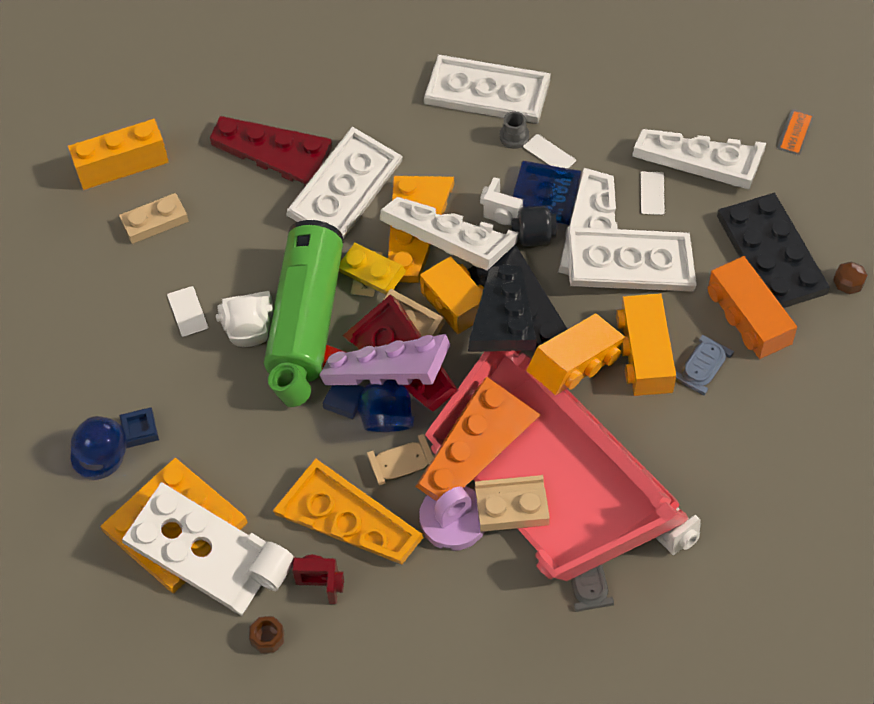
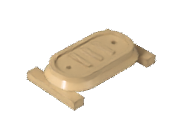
[367,434,433,485]

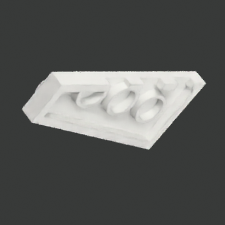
[632,129,766,190]
[558,168,619,289]
[379,197,519,270]

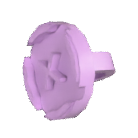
[420,486,485,551]

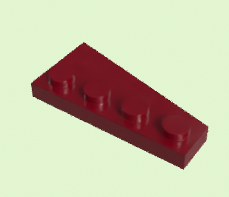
[210,116,332,186]
[342,294,458,412]

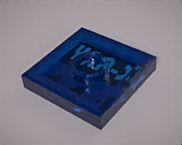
[512,161,581,225]

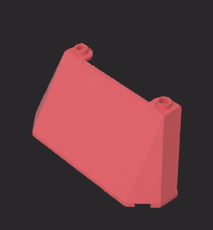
[425,351,689,581]

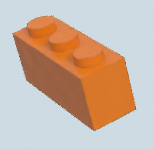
[707,256,797,360]

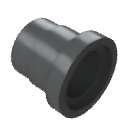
[500,111,529,149]

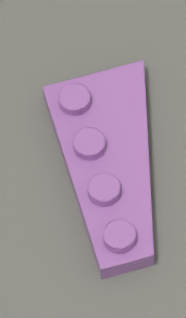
[320,334,451,385]

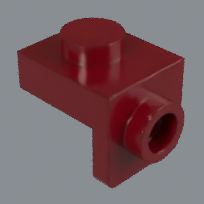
[292,555,344,604]

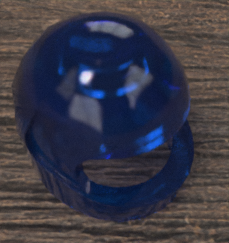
[358,379,415,432]
[70,416,127,480]

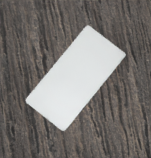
[167,286,208,337]

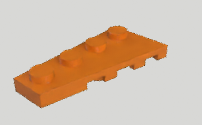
[415,377,540,502]

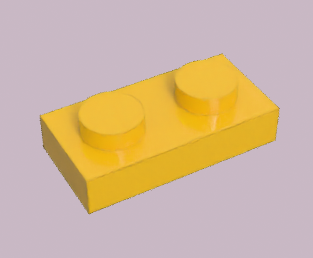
[339,242,406,295]

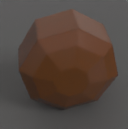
[833,261,868,294]
[249,616,284,653]

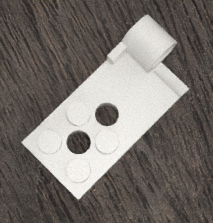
[122,482,295,616]

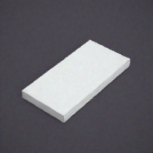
[424,55,551,124]
[287,127,403,238]
[565,227,697,291]

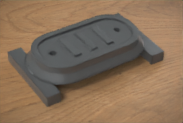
[571,564,614,612]

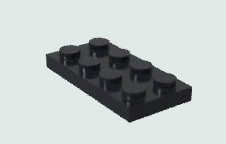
[717,192,830,308]

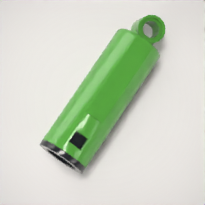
[264,220,344,407]

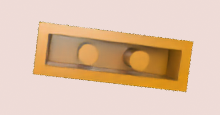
[68,118,169,190]
[616,293,676,396]
[526,313,625,395]

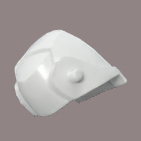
[216,291,273,347]

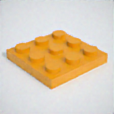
[100,458,248,594]

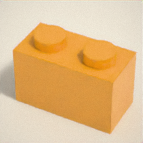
[420,256,484,335]

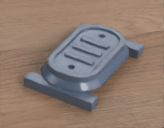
[676,335,734,396]

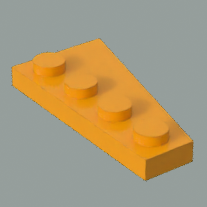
[388,176,454,283]
[273,458,423,565]

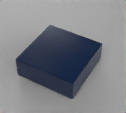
[322,385,367,420]
[119,407,159,448]

